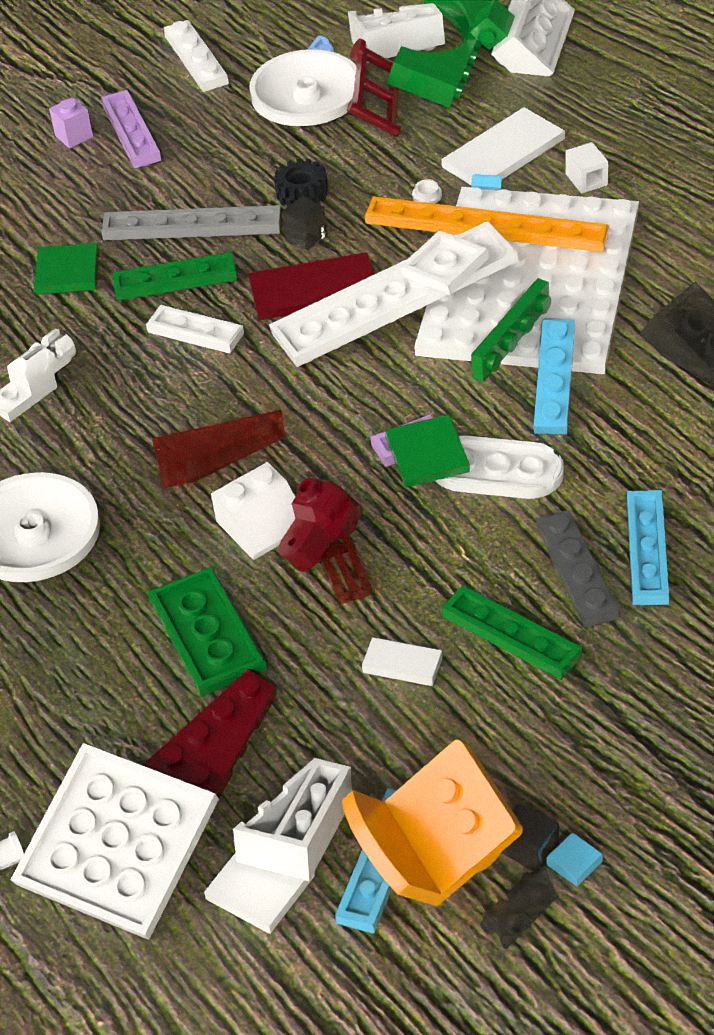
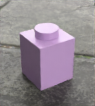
[49,97,93,149]

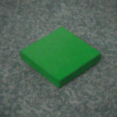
[34,243,99,294]
[385,414,470,488]

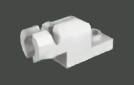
[0,328,76,422]

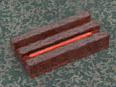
[319,537,372,605]

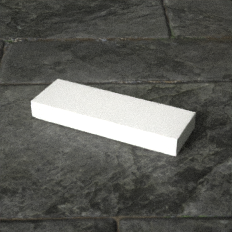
[146,305,244,354]

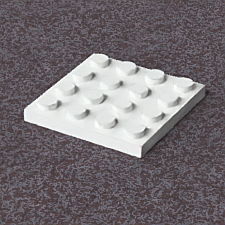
[11,743,219,940]

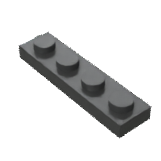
[536,510,618,628]

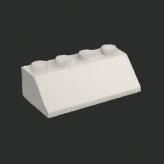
[492,0,575,76]

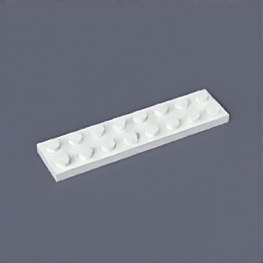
[269,221,519,367]

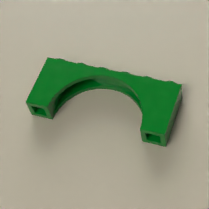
[387,0,493,108]

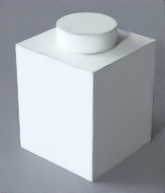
[566,142,608,194]

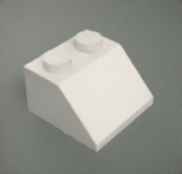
[211,462,295,560]

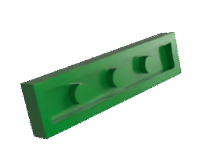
[112,252,237,301]
[471,278,551,382]
[442,585,582,680]

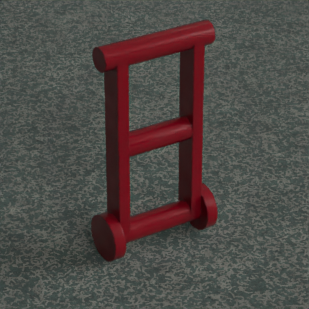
[346,38,401,137]

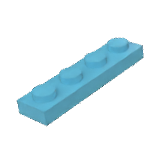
[534,319,575,435]
[627,490,669,605]
[335,788,397,934]

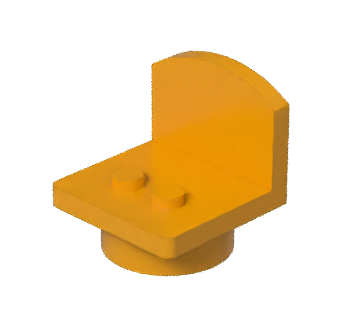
[341,740,523,907]

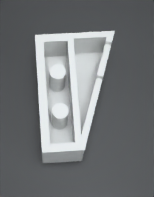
[348,3,445,63]
[233,758,352,881]

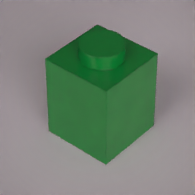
[469,0,515,50]

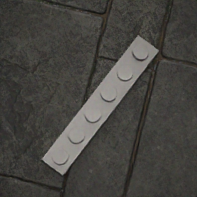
[101,205,282,241]

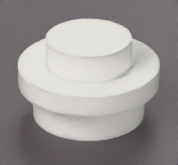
[412,179,442,204]

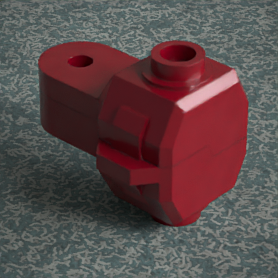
[278,478,362,572]

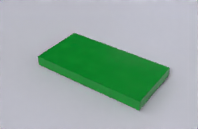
[147,567,267,697]

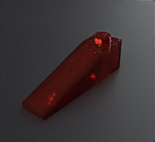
[152,410,285,489]

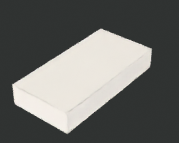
[362,637,442,686]

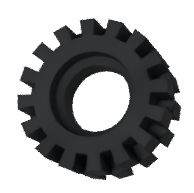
[274,159,328,210]

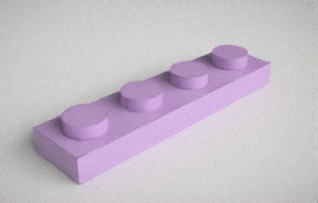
[101,90,161,168]

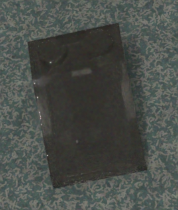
[641,281,714,387]

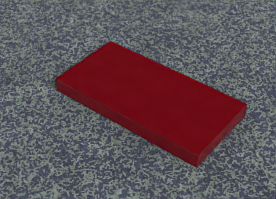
[248,252,374,320]

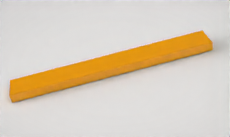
[365,196,609,253]

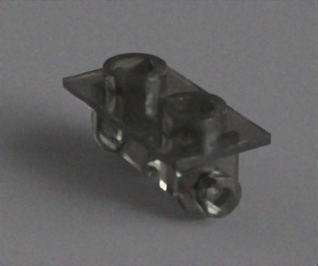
[480,867,558,949]

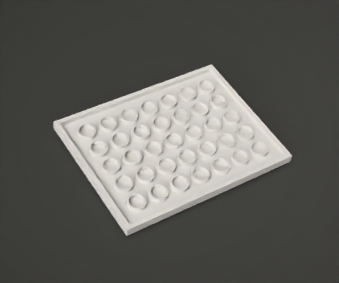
[415,187,639,374]

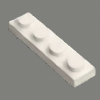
[164,20,229,92]

